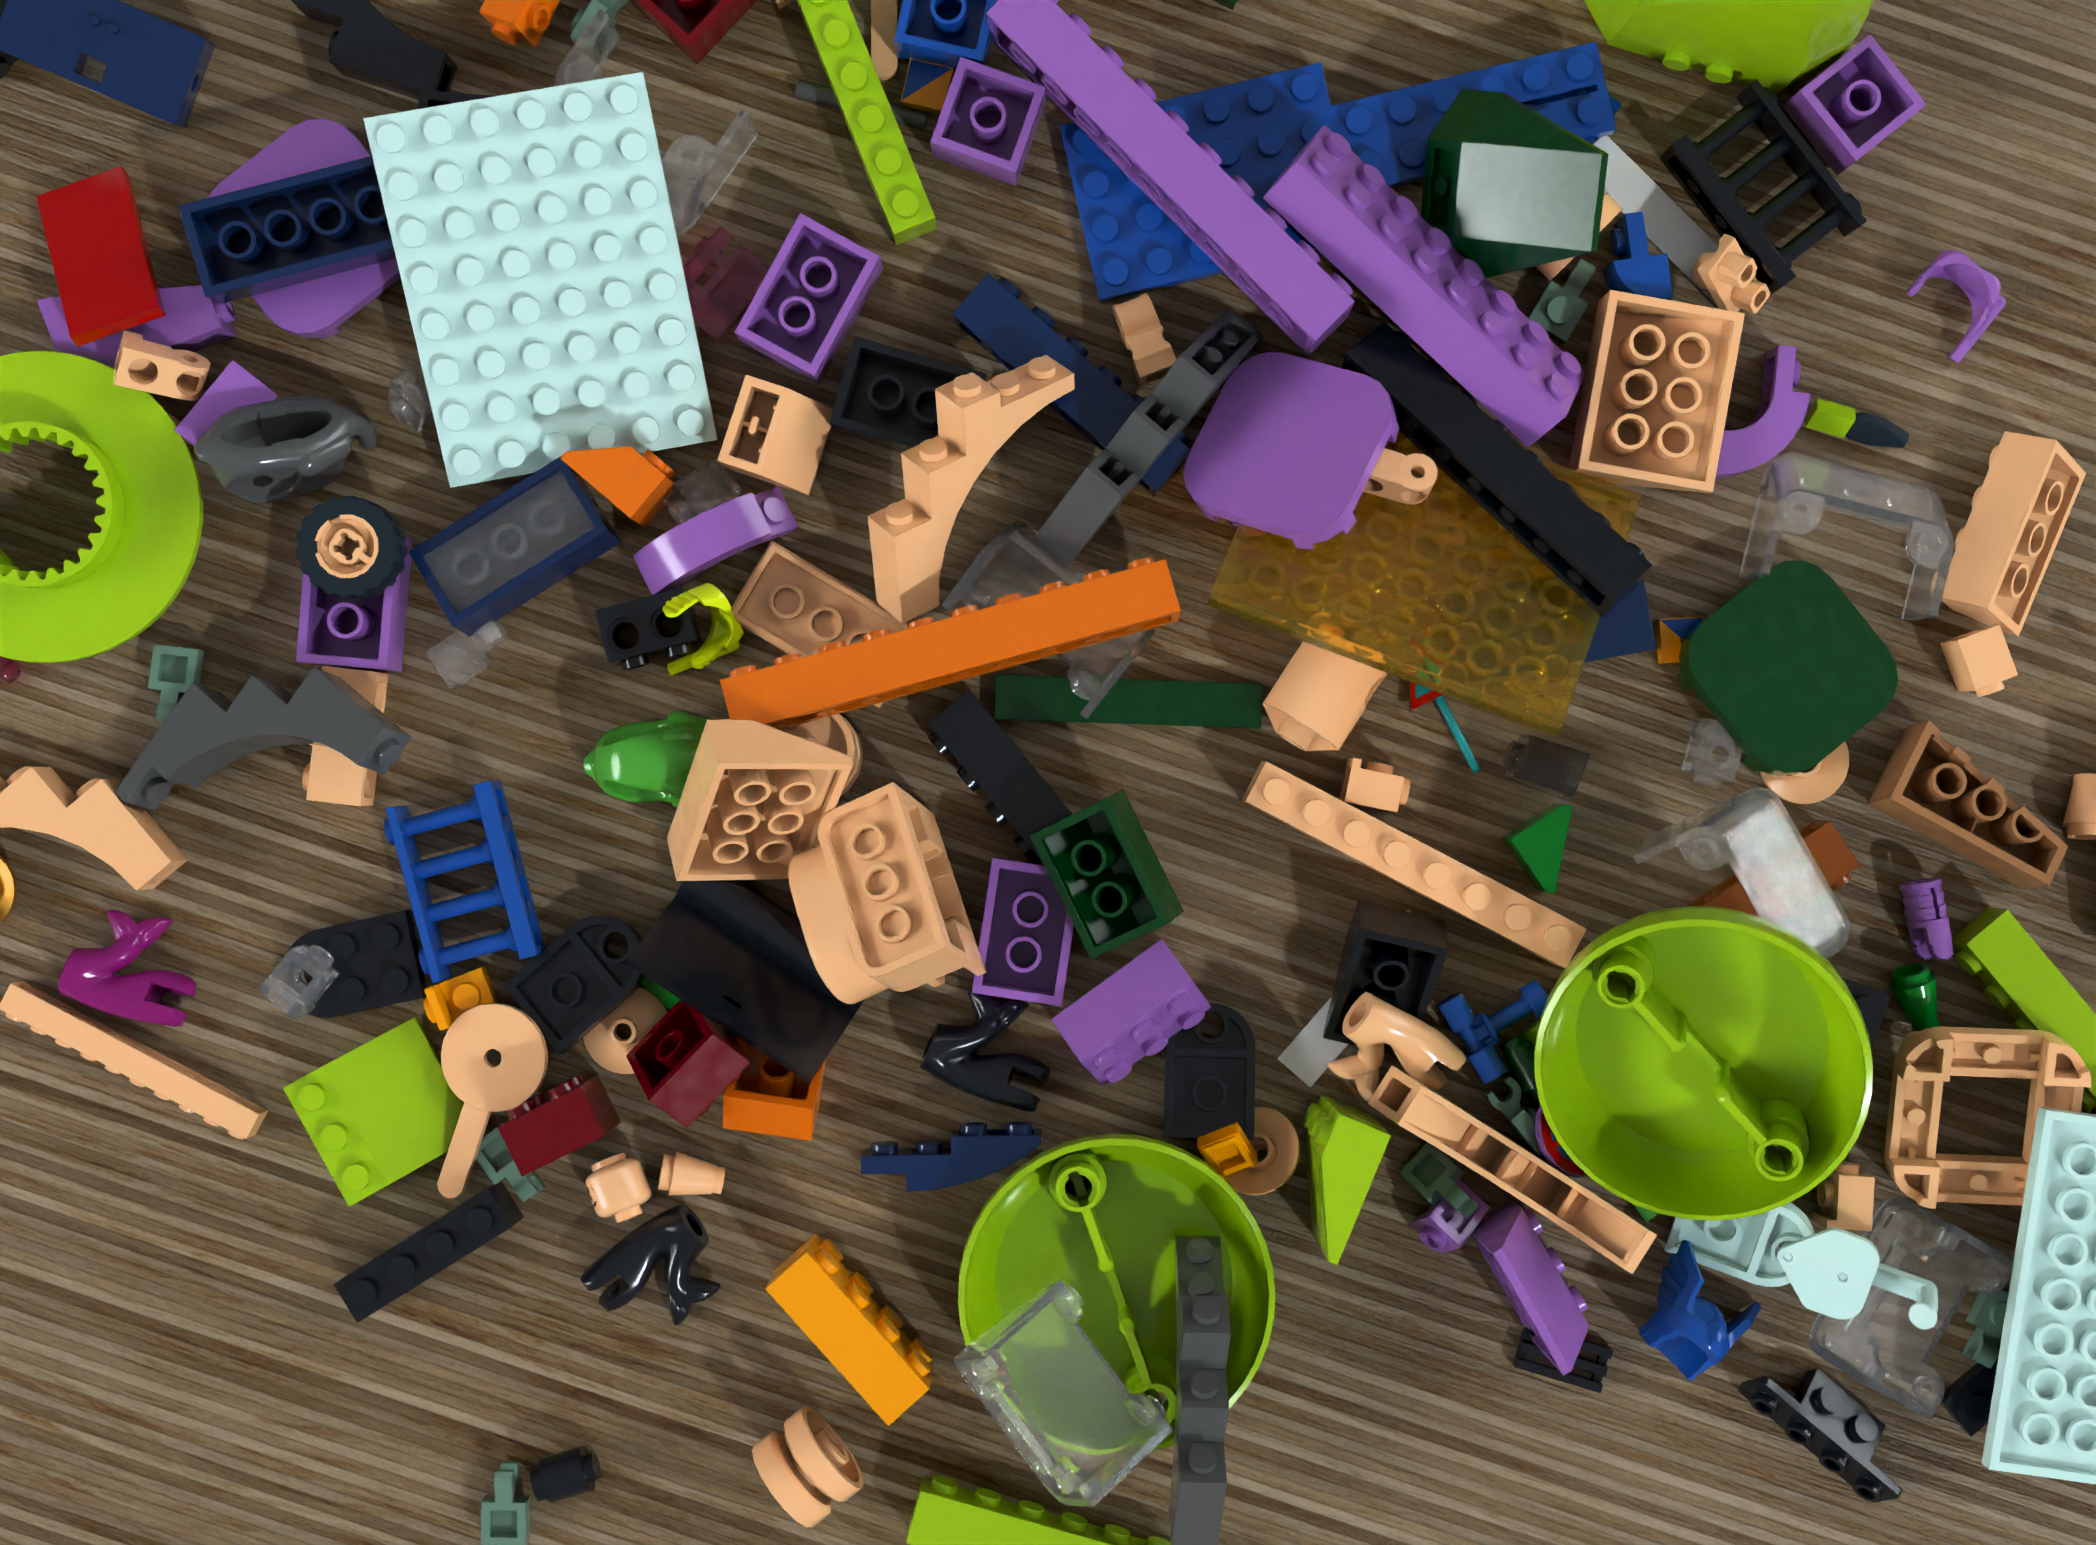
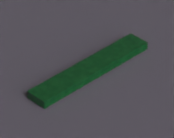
[994,675,1263,729]

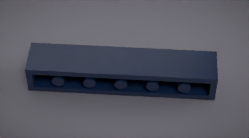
[953,273,1191,497]

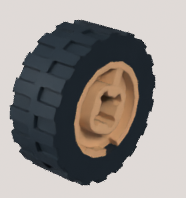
[296,496,408,600]

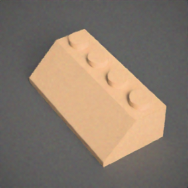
[1936,431,2086,637]

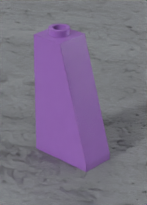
[37,285,237,369]

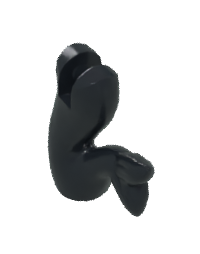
[919,988,1050,1112]
[580,1204,721,1326]

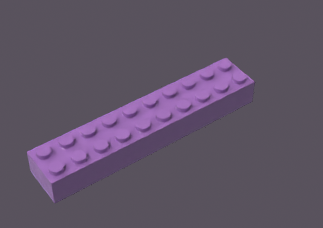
[986,0,1355,357]

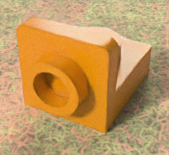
[423,966,499,1031]

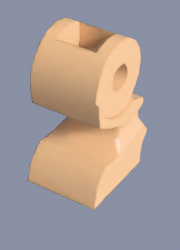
[1112,293,1177,388]

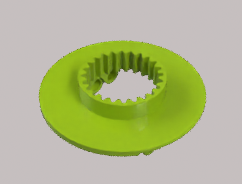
[0,351,203,663]

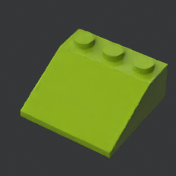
[283,1016,464,1207]
[1302,1095,1391,1265]

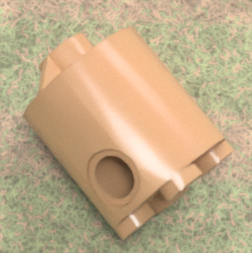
[1263,620,1387,752]

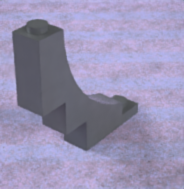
[1033,307,1264,567]
[114,667,411,811]

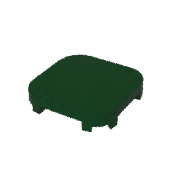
[1677,560,1898,776]

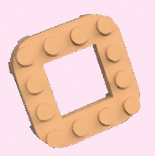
[1884,1026,2091,1209]

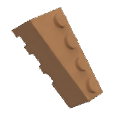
[1868,720,2069,890]

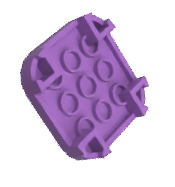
[208,119,401,339]
[1183,352,1399,550]

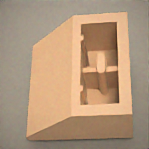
[717,375,834,496]

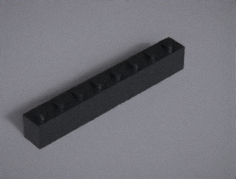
[1342,321,1652,618]

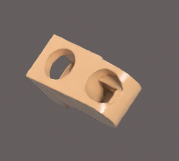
[114,330,211,401]
[1363,448,1438,505]

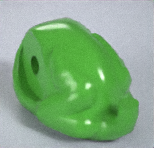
[583,710,709,808]

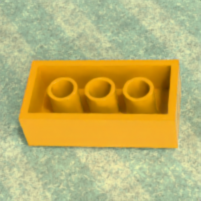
[766,1234,934,1426]

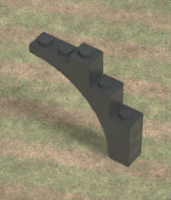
[1169,1236,1231,1545]

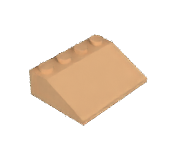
[1567,290,1745,493]
[667,719,854,881]

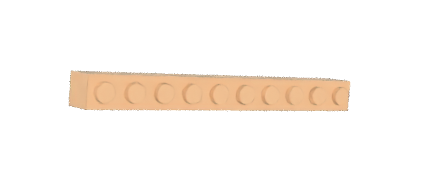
[0,981,268,1139]

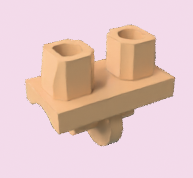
[1692,234,1770,314]

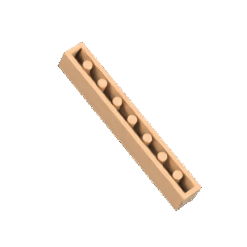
[1241,761,1587,968]

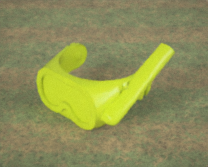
[662,583,744,676]

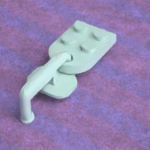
[1664,1203,1938,1330]

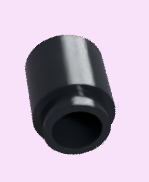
[530,1446,601,1503]

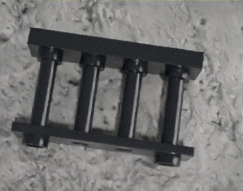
[1660,79,1867,295]

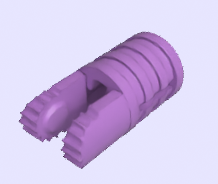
[1899,877,1954,960]

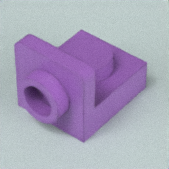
[1410,1179,1490,1253]

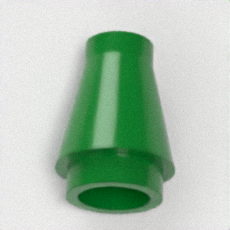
[1890,963,1940,1031]

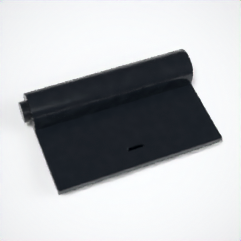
[626,880,865,1083]

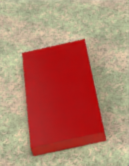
[36,166,165,347]

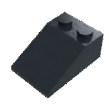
[1323,900,1449,1055]

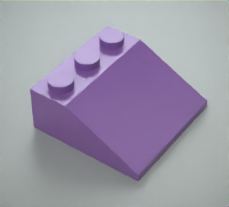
[1471,1201,1589,1376]

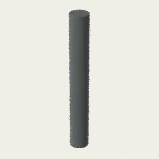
[795,79,929,129]

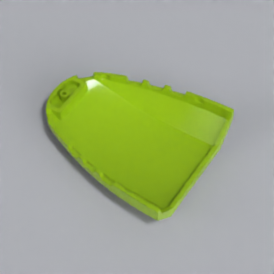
[1584,0,1873,95]

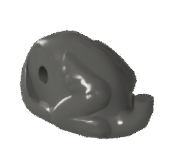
[194,395,377,504]

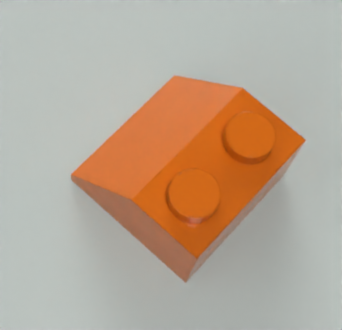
[560,446,680,528]
[723,1037,826,1141]

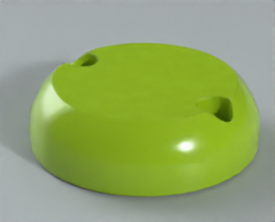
[1534,906,1873,1221]
[958,1133,1275,1456]

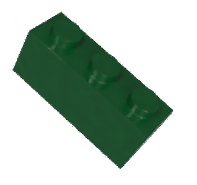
[1030,789,1184,959]

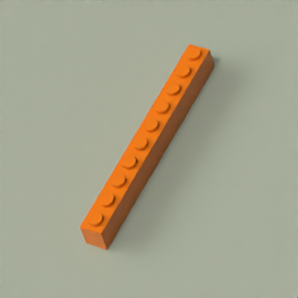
[720,557,1181,730]

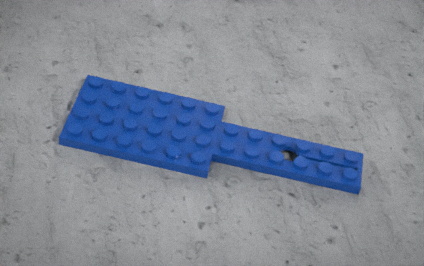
[1059,42,1616,303]

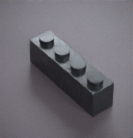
[928,690,1072,861]
[333,1181,524,1323]

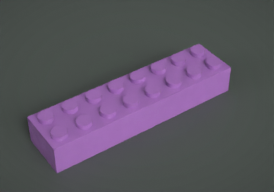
[1263,125,1586,448]

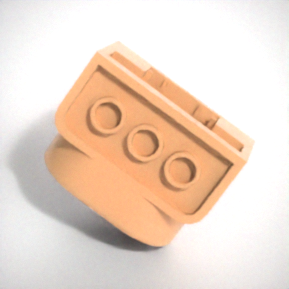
[788,782,986,1004]

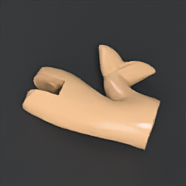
[1327,992,1466,1102]

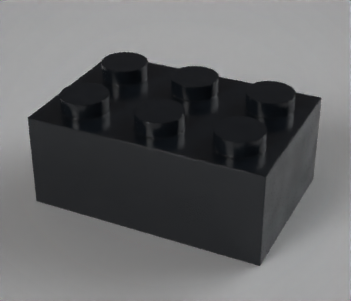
[830,336,987,451]

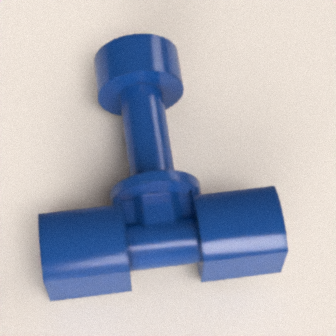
[1435,979,1548,1084]

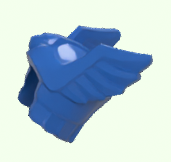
[1638,1240,1762,1381]

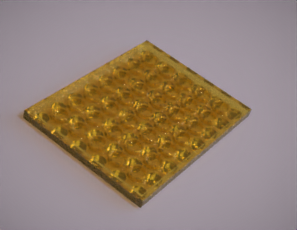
[1207,430,1642,737]

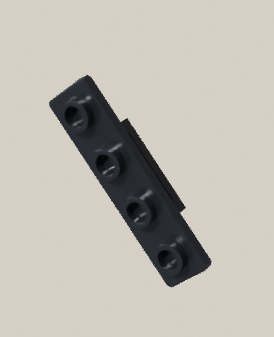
[1738,1368,1903,1503]

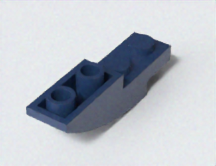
[861,1121,1041,1192]

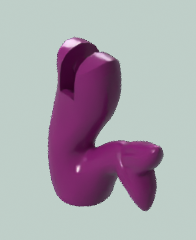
[58,910,197,1027]

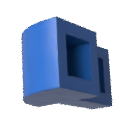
[1603,211,1673,300]

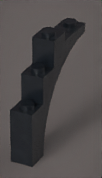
[292,0,457,100]

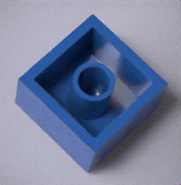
[894,0,998,71]

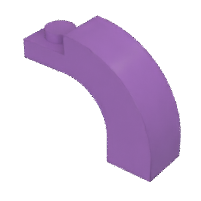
[1715,345,1810,480]
[633,487,798,595]

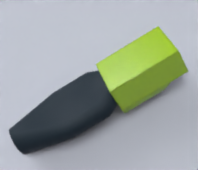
[1805,398,1909,448]

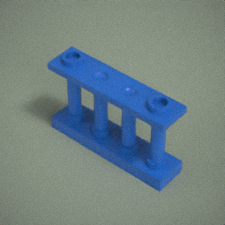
[384,781,546,983]

